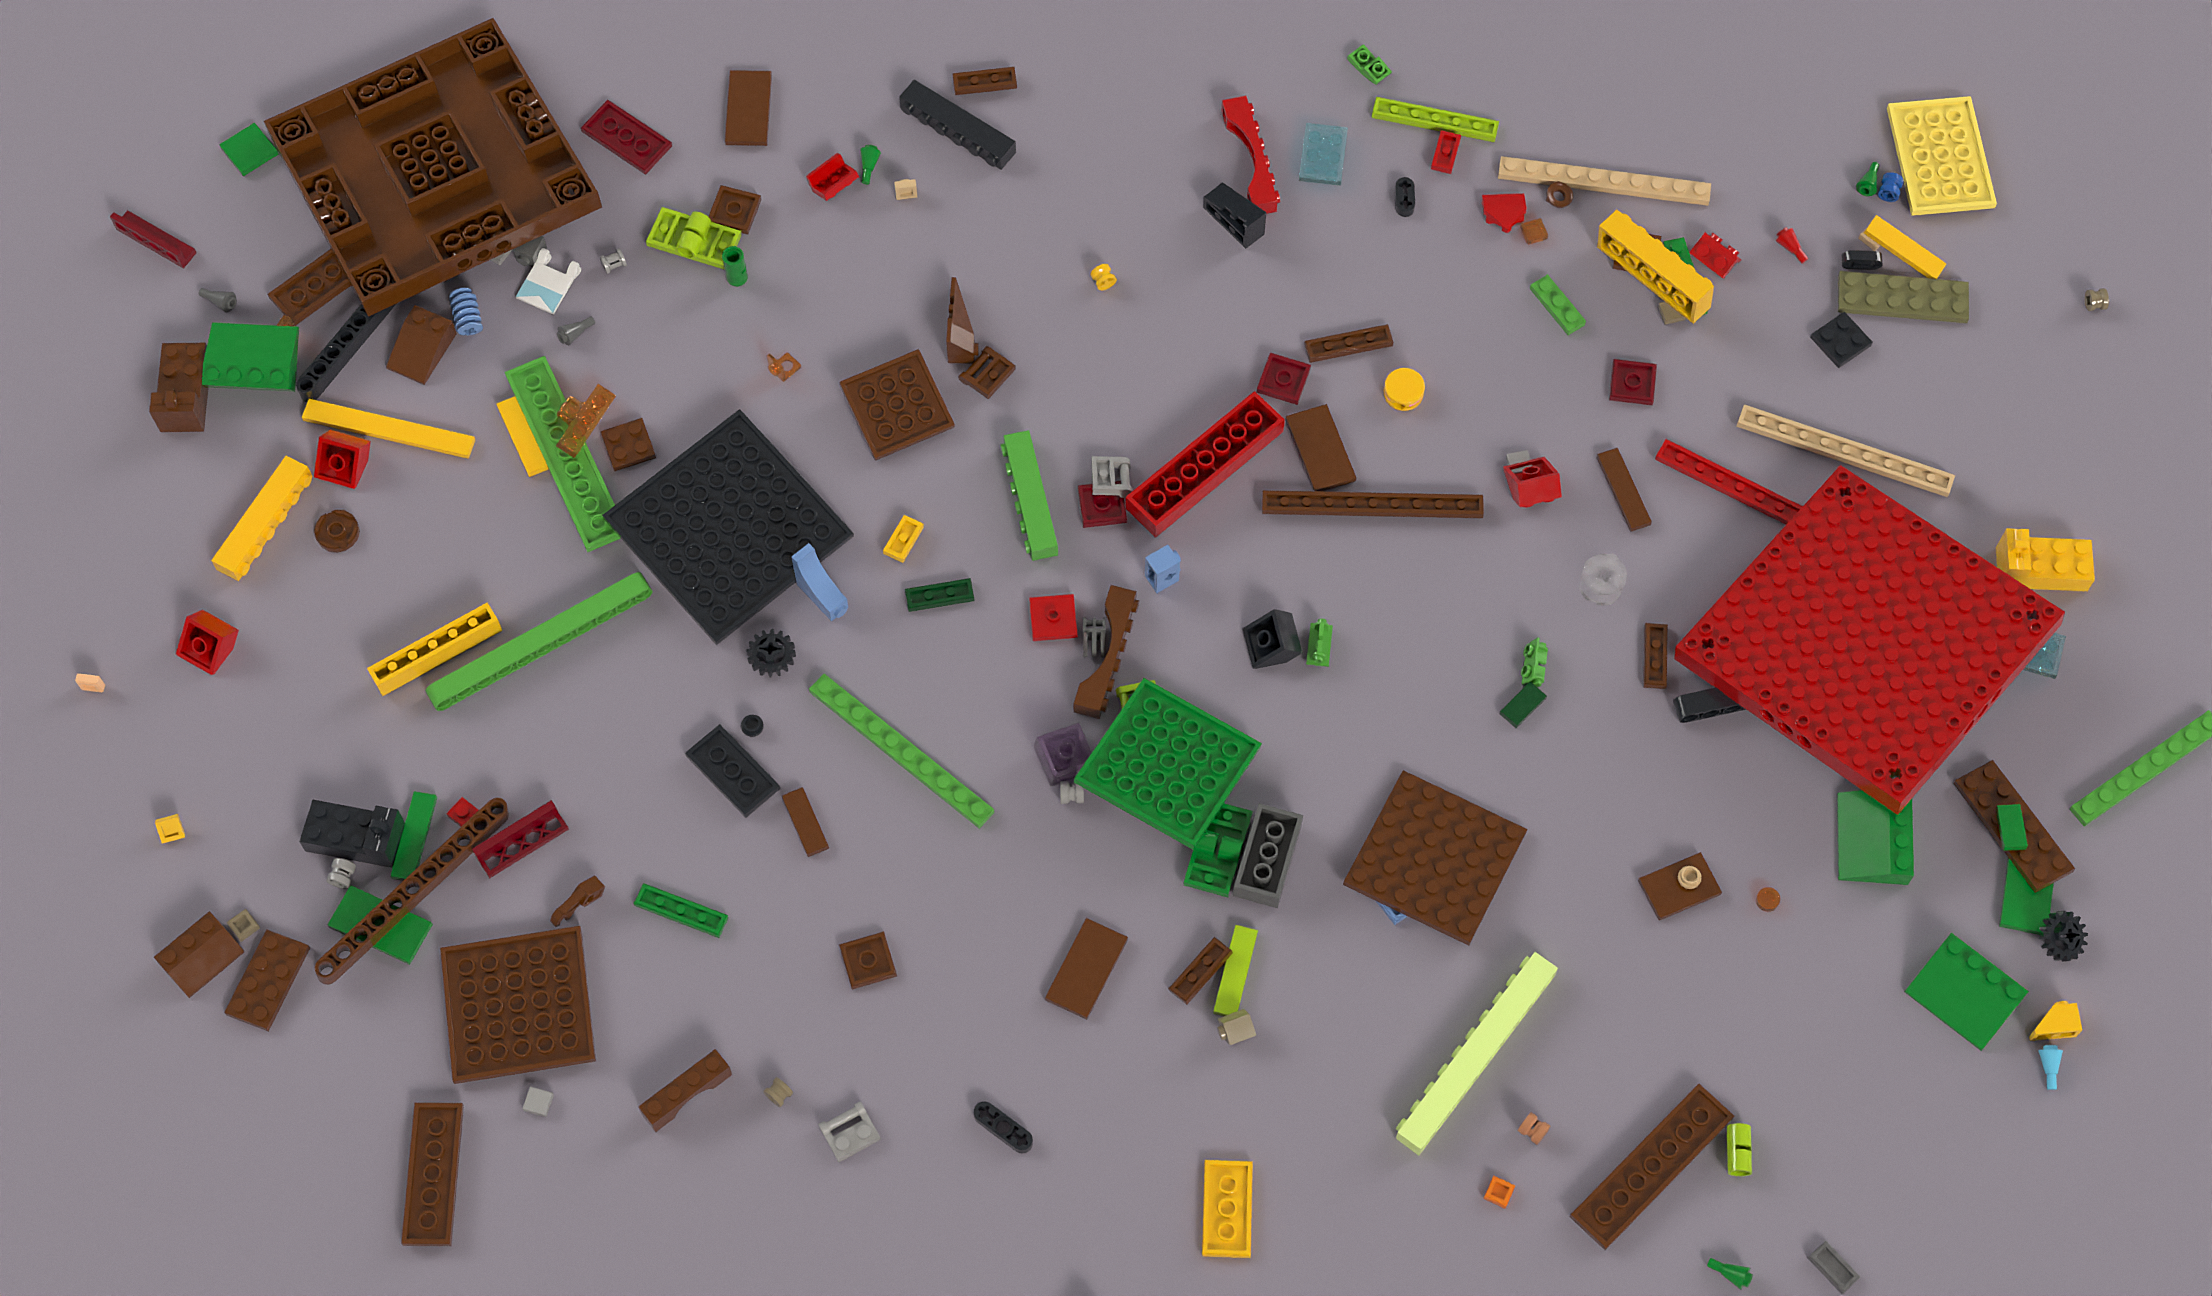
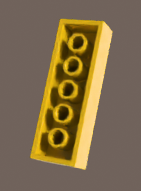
[1597,209,1714,324]

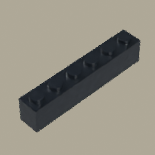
[899,79,1016,170]

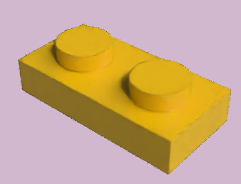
[883,515,924,563]

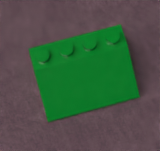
[202,322,299,392]
[1837,790,1914,885]
[1904,933,2029,1051]

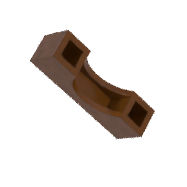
[638,1049,732,1133]

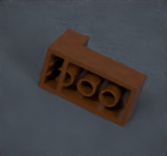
[149,342,209,432]

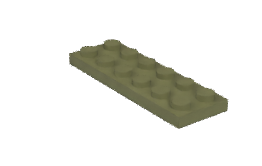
[1838,271,1969,323]

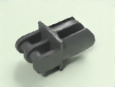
[1083,617,1106,657]

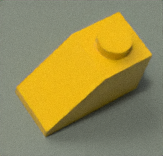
[2029,1001,2082,1041]

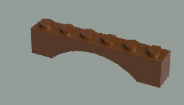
[1073,585,1140,719]

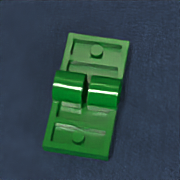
[1183,803,1253,898]

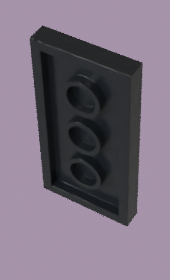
[685,724,780,818]

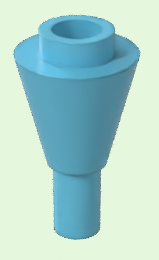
[2039,1045,2063,1090]

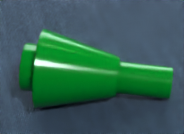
[860,145,881,185]
[1856,162,1880,196]
[1707,1258,1753,1290]

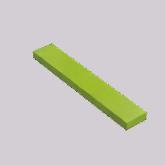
[1372,97,1499,142]

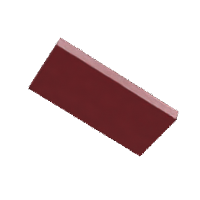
[581,100,672,175]

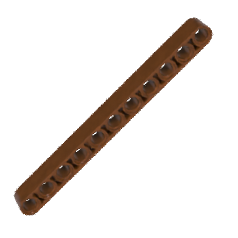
[315,798,509,985]

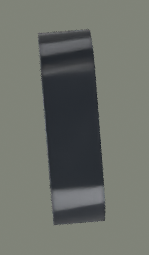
[1395,177,1415,217]
[1841,250,1883,270]

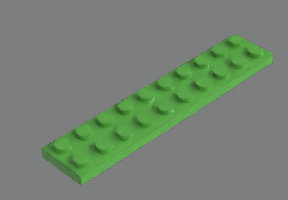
[504,356,621,552]

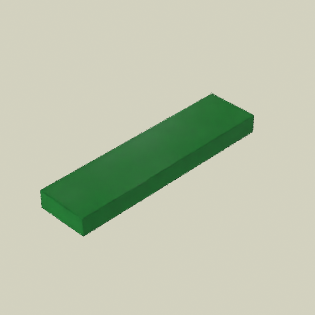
[391,791,437,881]
[634,883,729,938]

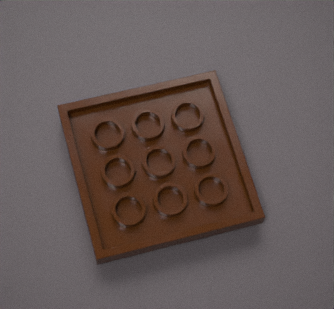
[839,349,955,461]

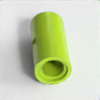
[1727,1123,1752,1177]

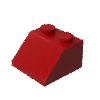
[314,430,371,489]
[1503,456,1562,508]
[176,609,239,675]

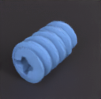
[449,288,483,336]

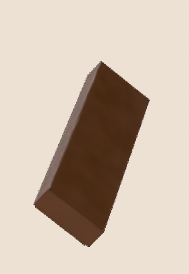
[1304,324,1394,363]
[1596,448,1652,532]

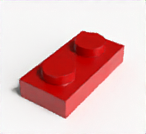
[1431,130,1461,174]

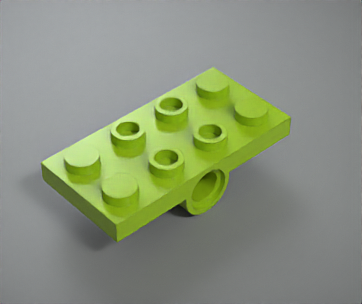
[646,207,742,270]

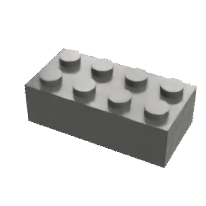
[1233,803,1303,908]

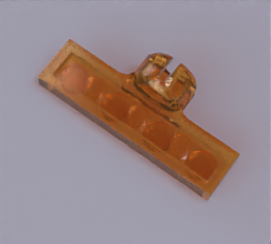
[556,384,616,458]

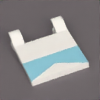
[516,248,581,315]

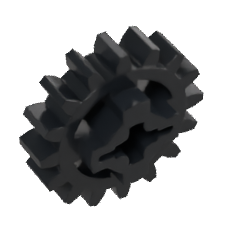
[746,629,796,678]
[2039,911,2088,962]

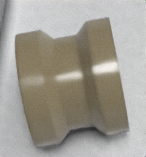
[2085,288,2109,311]
[763,1077,793,1107]

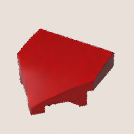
[1482,193,1527,233]

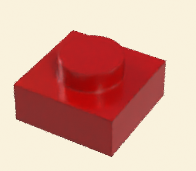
[446,797,479,827]

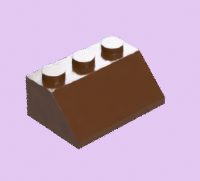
[154,911,244,998]

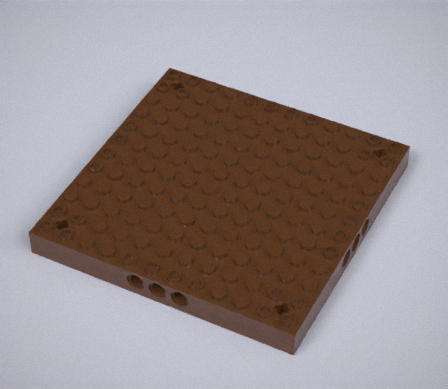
[264,18,602,317]

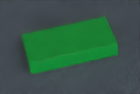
[1996,804,2028,851]

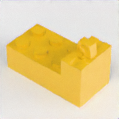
[1996,528,2095,591]

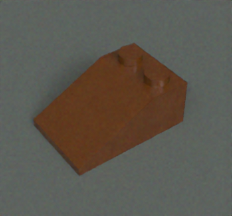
[386,305,457,385]

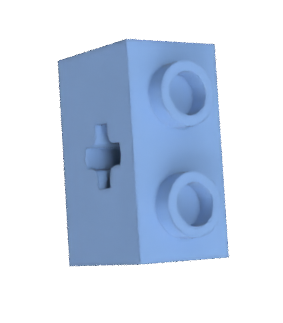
[1145,545,1181,593]

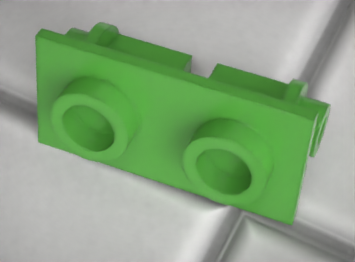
[1306,618,1333,667]
[1521,638,1548,687]

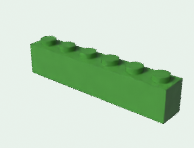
[1000,430,1058,561]

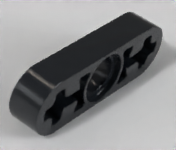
[974,1101,1033,1153]

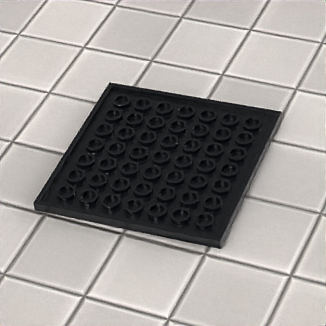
[602,409,854,645]

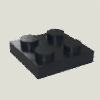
[1810,311,1873,368]

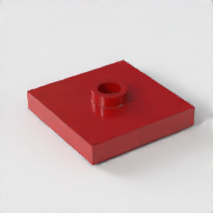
[1029,594,1078,641]

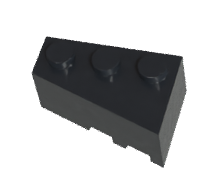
[1203,182,1266,249]

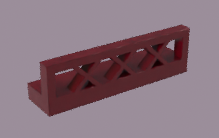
[110,210,197,269]
[472,800,569,878]

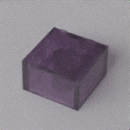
[1033,723,1092,786]

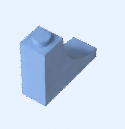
[792,543,848,621]

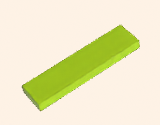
[1213,925,1258,1016]

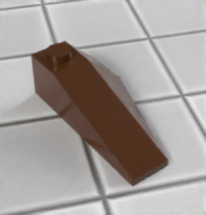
[946,277,979,364]

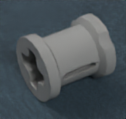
[600,248,627,274]

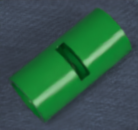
[722,246,748,287]

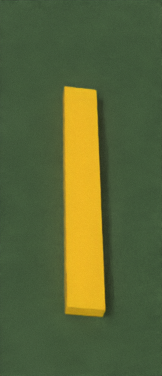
[302,399,475,459]

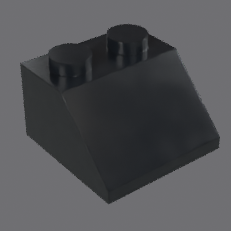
[1242,609,1303,669]

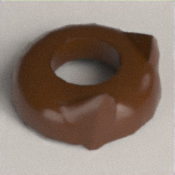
[1546,181,1573,208]

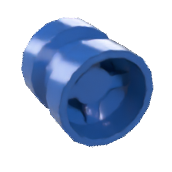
[1878,172,1904,202]

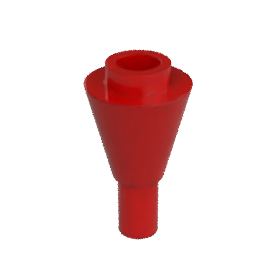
[1775,227,1809,264]

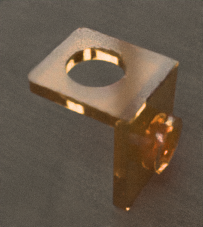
[767,353,801,382]

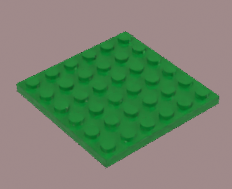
[1074,678,1262,850]

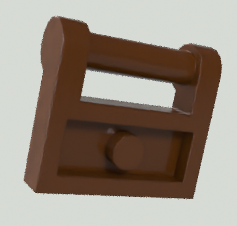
[958,346,1016,399]

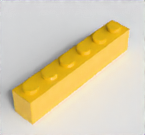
[211,456,313,581]
[367,602,502,696]

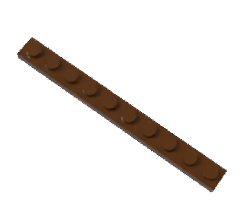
[1262,490,1484,518]

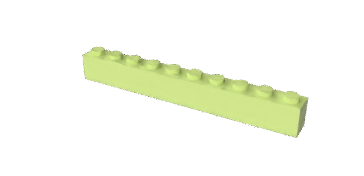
[1396,952,1558,1155]

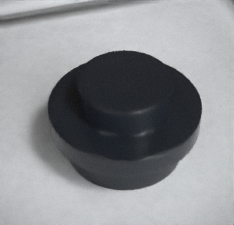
[741,715,764,737]

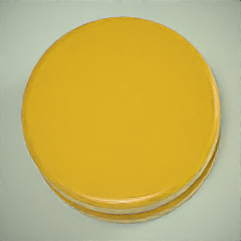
[1384,368,1425,411]

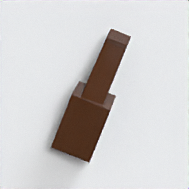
[550,875,605,927]

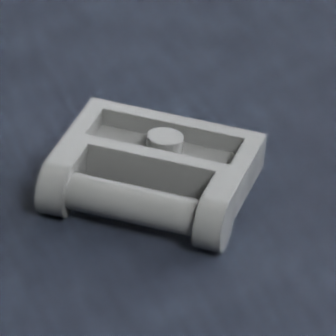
[1091,456,1132,498]
[818,1101,881,1162]

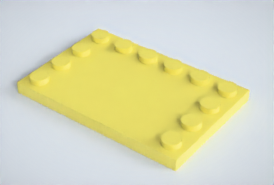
[1887,96,1997,216]

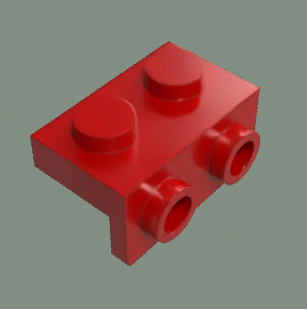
[806,153,859,201]
[1689,232,1742,279]

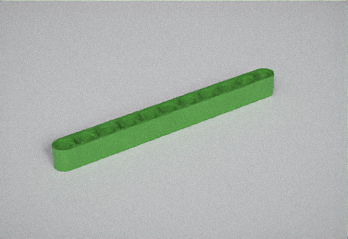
[425,572,653,711]

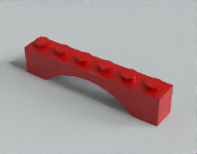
[1221,95,1280,214]

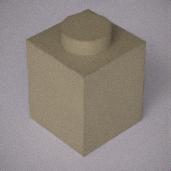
[1217,1009,1256,1045]

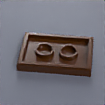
[1638,852,1722,921]

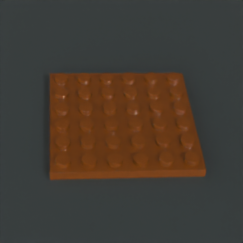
[1343,770,1528,946]
[440,926,596,1084]

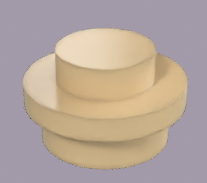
[1678,866,1701,889]

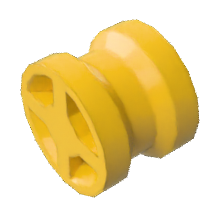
[1090,264,1117,291]

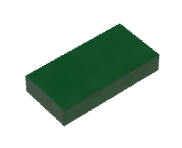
[1499,682,1547,728]

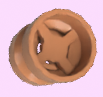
[1518,1112,1551,1145]

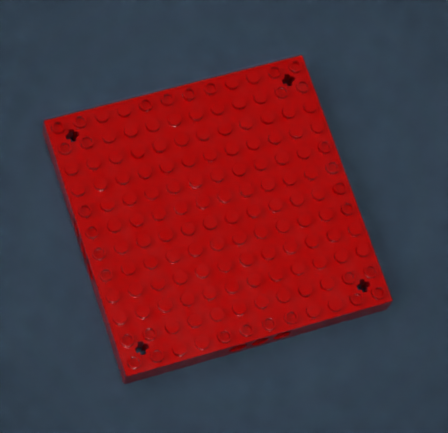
[1674,465,2065,815]

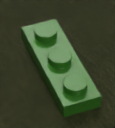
[1530,274,1586,335]

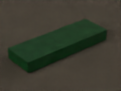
[905,578,975,612]

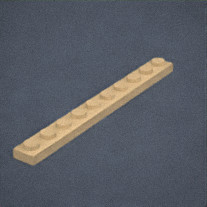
[1498,156,1711,206]
[1736,405,1955,497]

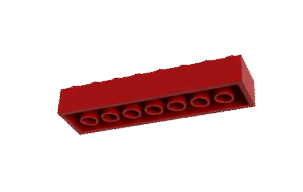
[1126,391,1285,538]

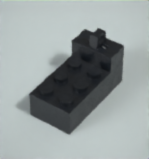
[299,799,405,868]

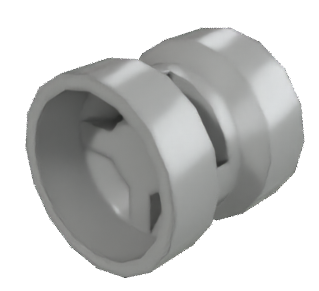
[1060,781,1084,804]
[326,858,356,889]

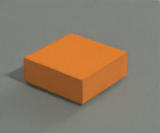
[1483,1175,1516,1209]

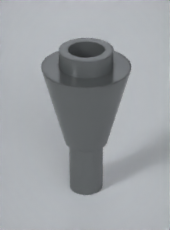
[199,288,237,312]
[557,316,595,346]

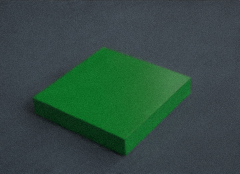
[219,122,279,177]

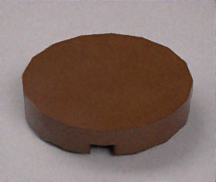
[314,510,360,553]

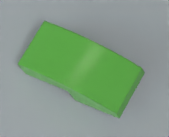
[1347,44,1392,85]

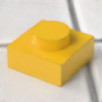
[155,814,185,844]

